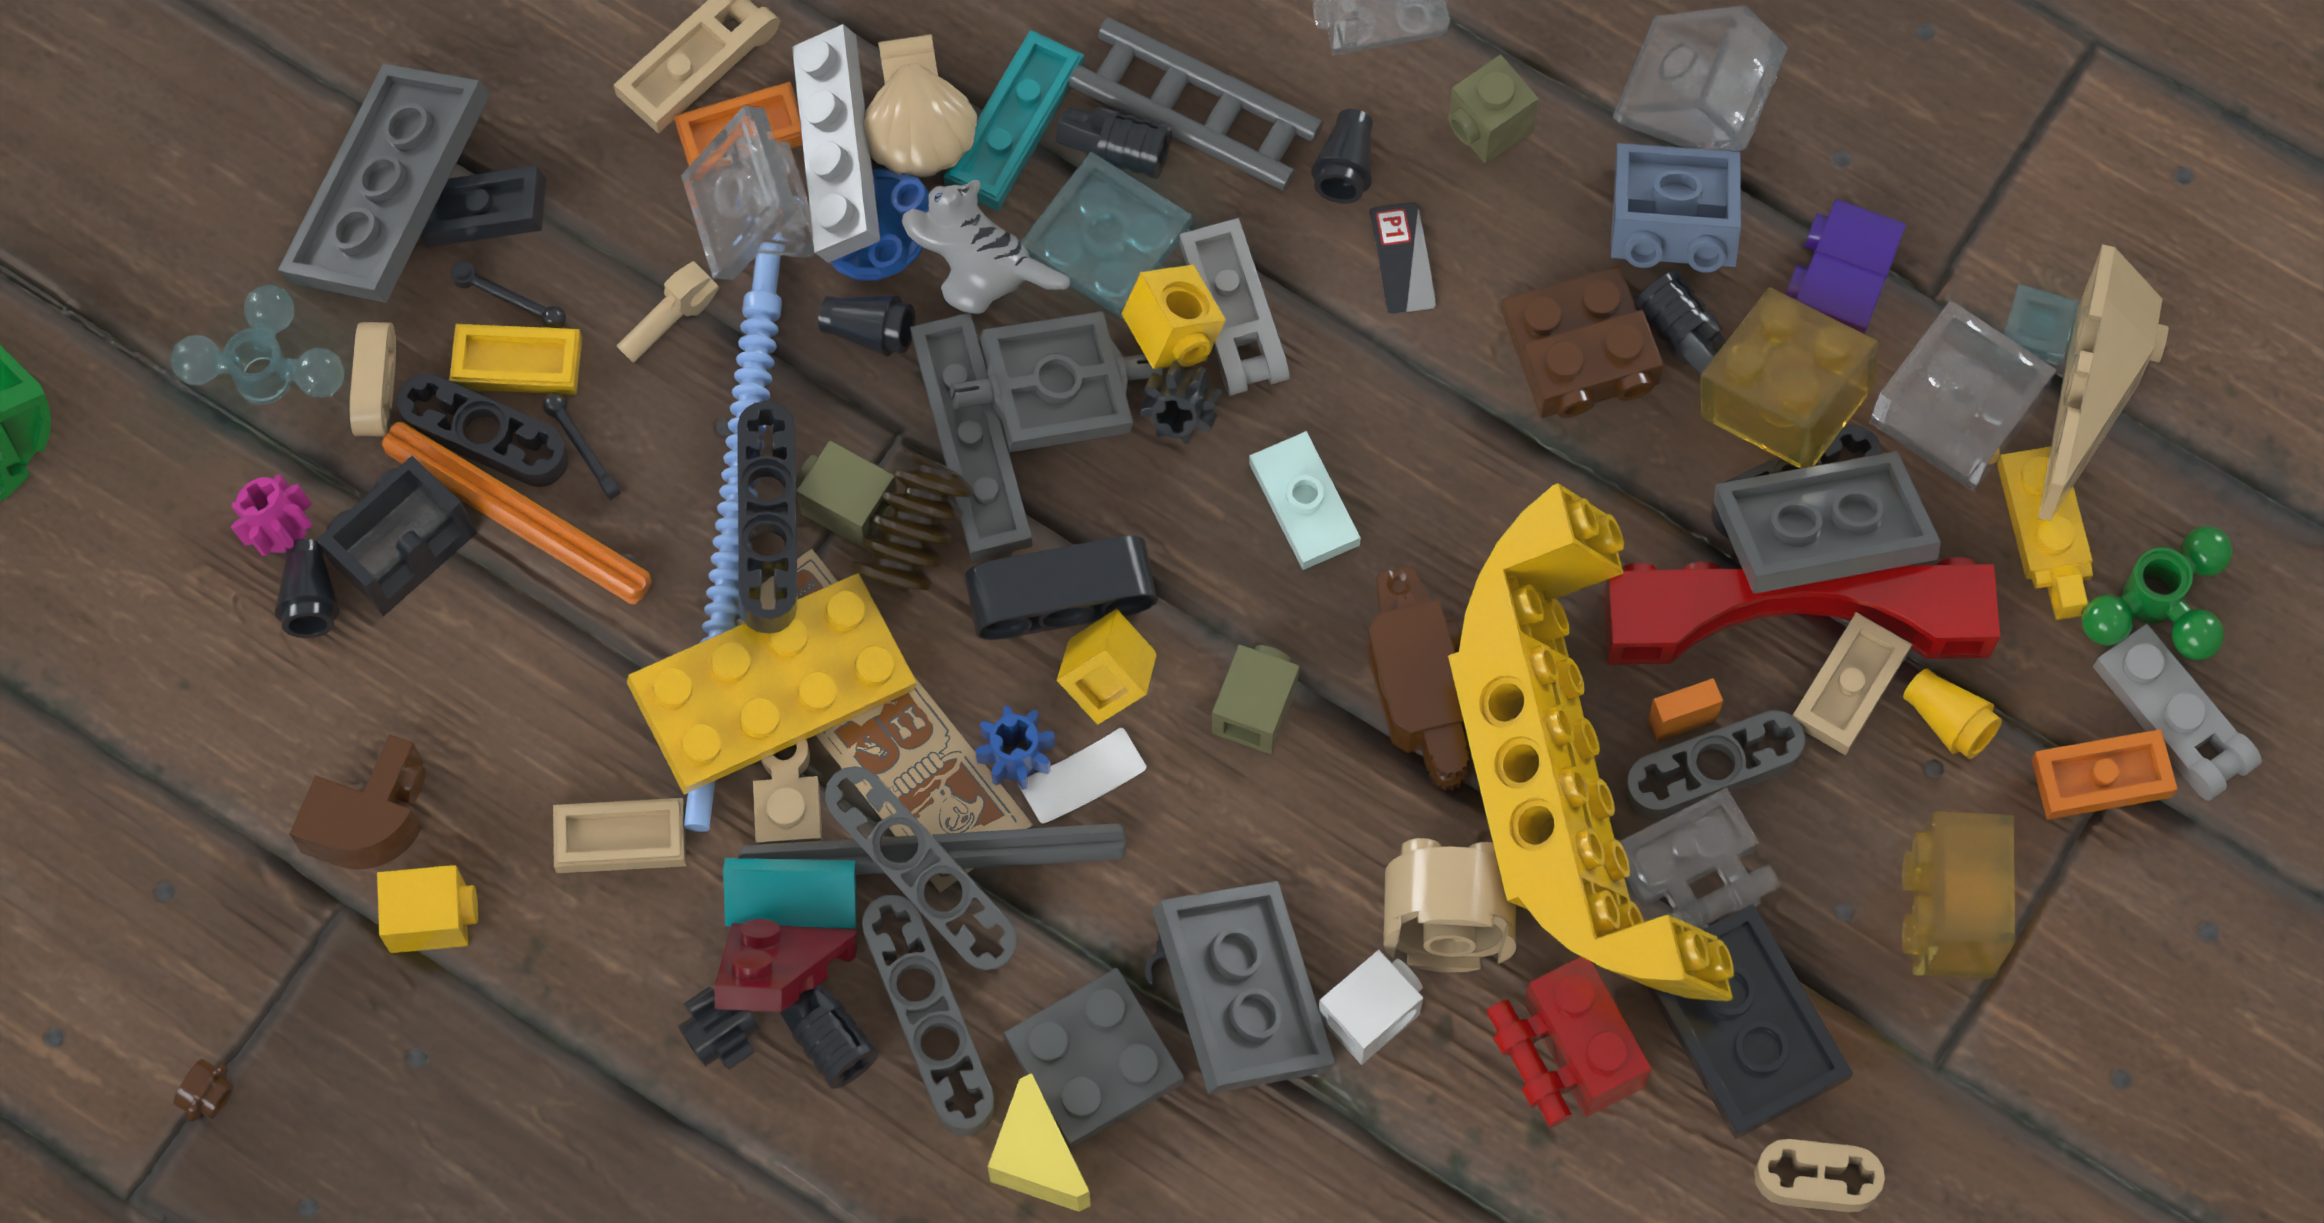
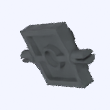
[950,311,1162,453]

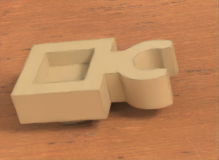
[753,739,822,845]

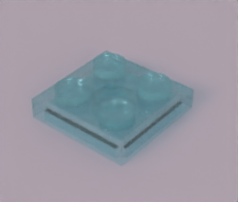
[1021,152,1192,318]

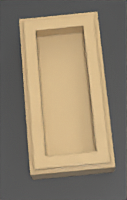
[553,798,686,873]

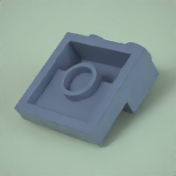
[1611,143,1741,272]

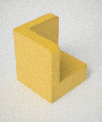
[1057,609,1156,725]

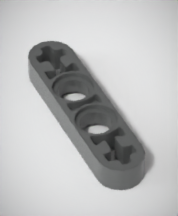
[825,766,1018,970]
[862,894,995,1137]

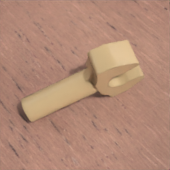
[616,261,719,363]

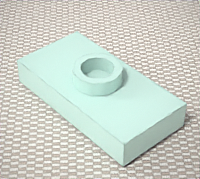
[1249,431,1361,570]

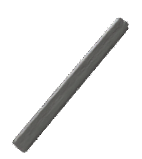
[738,823,1126,875]

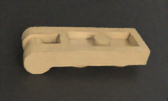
[614,0,780,134]

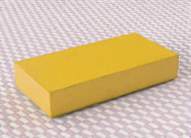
[449,324,582,395]

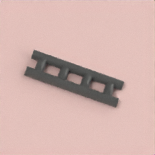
[1068,17,1324,191]

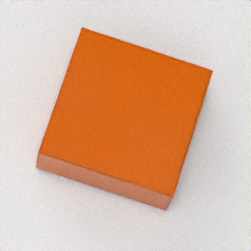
[1647,678,1723,742]

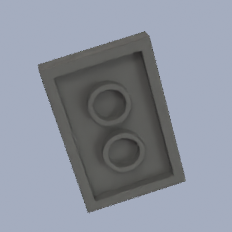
[1714,451,1941,594]
[1152,881,1335,1095]

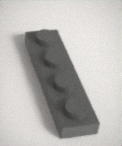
[910,313,1033,562]

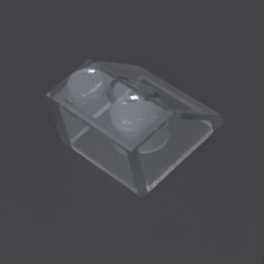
[1612,5,1788,151]

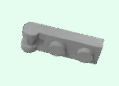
[1179,218,1290,396]
[2093,624,2262,801]

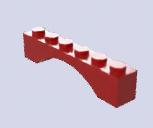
[1603,557,2000,665]

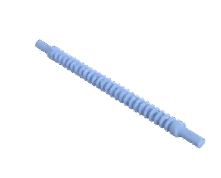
[684,234,783,832]

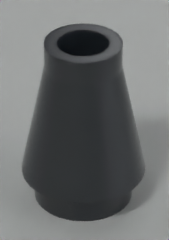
[1311,109,1373,204]
[818,295,915,357]
[275,539,340,638]

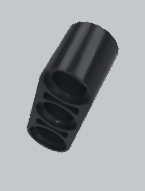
[965,536,1158,640]

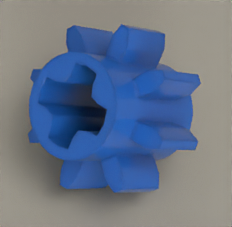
[975,705,1055,790]

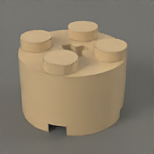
[1384,838,1516,972]

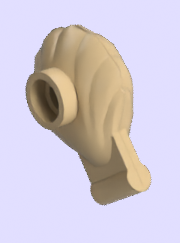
[863,34,977,177]

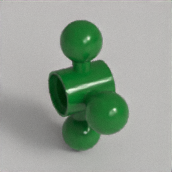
[2081,526,2233,660]

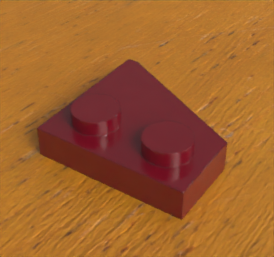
[715,919,857,1012]

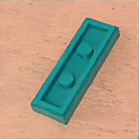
[944,30,1084,211]

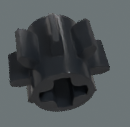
[1140,361,1222,444]
[678,986,761,1070]

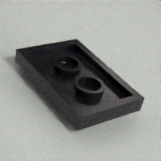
[1646,904,1853,1140]

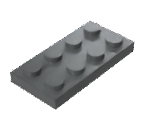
[278,64,491,303]

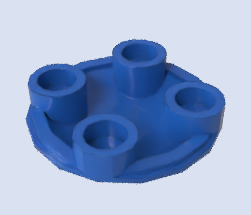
[831,168,930,281]

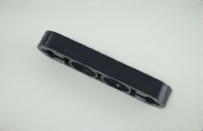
[737,401,798,634]

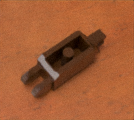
[1366,566,1470,792]

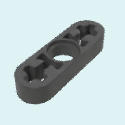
[1625,710,1805,819]

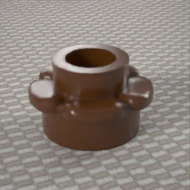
[173,1059,234,1122]

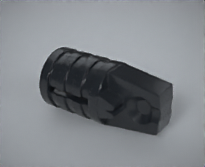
[1055,107,1172,179]
[1634,270,1739,381]
[780,984,879,1089]

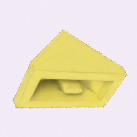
[988,1073,1091,1212]

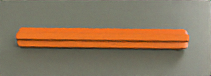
[381,422,652,605]

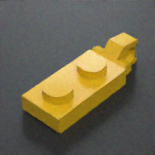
[1997,447,2093,620]

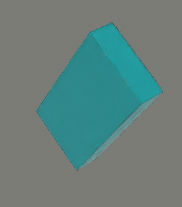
[723,858,857,928]

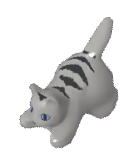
[902,180,1070,314]

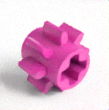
[230,474,312,556]

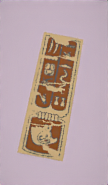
[735,549,1033,893]

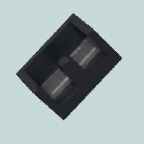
[317,456,477,617]

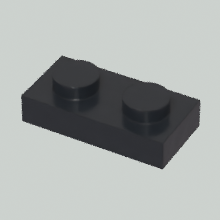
[419,165,546,247]

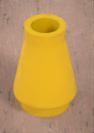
[1903,668,2002,759]

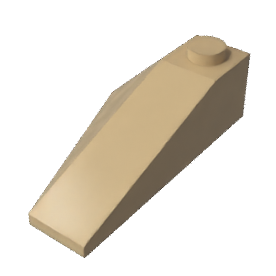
[2038,244,2169,521]

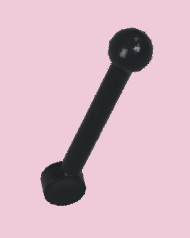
[451,261,566,328]
[542,393,621,500]

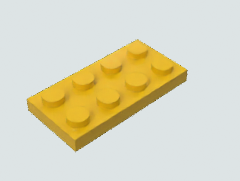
[627,573,917,795]

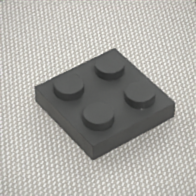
[1004,968,1184,1149]

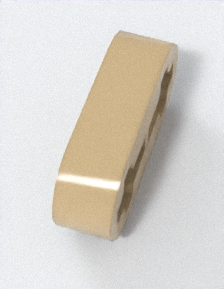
[350,322,396,436]
[1754,1139,1885,1212]

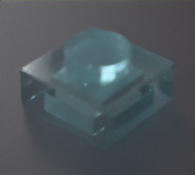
[1999,284,2080,366]

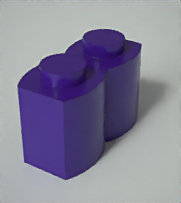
[1784,199,1906,347]

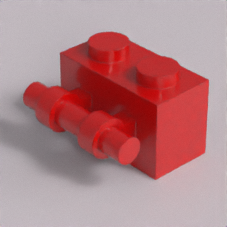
[1486,956,1652,1128]

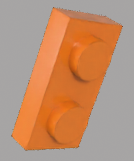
[2031,729,2178,820]

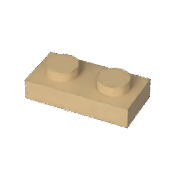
[1792,612,1912,755]

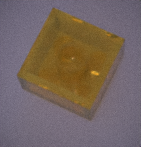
[1701,287,1878,469]
[1902,811,2015,979]

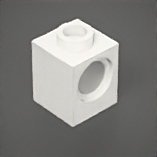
[1319,950,1423,1065]

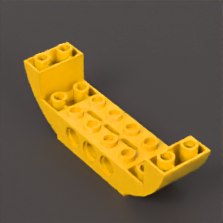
[1448,483,1734,1001]

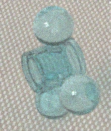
[171,285,345,404]

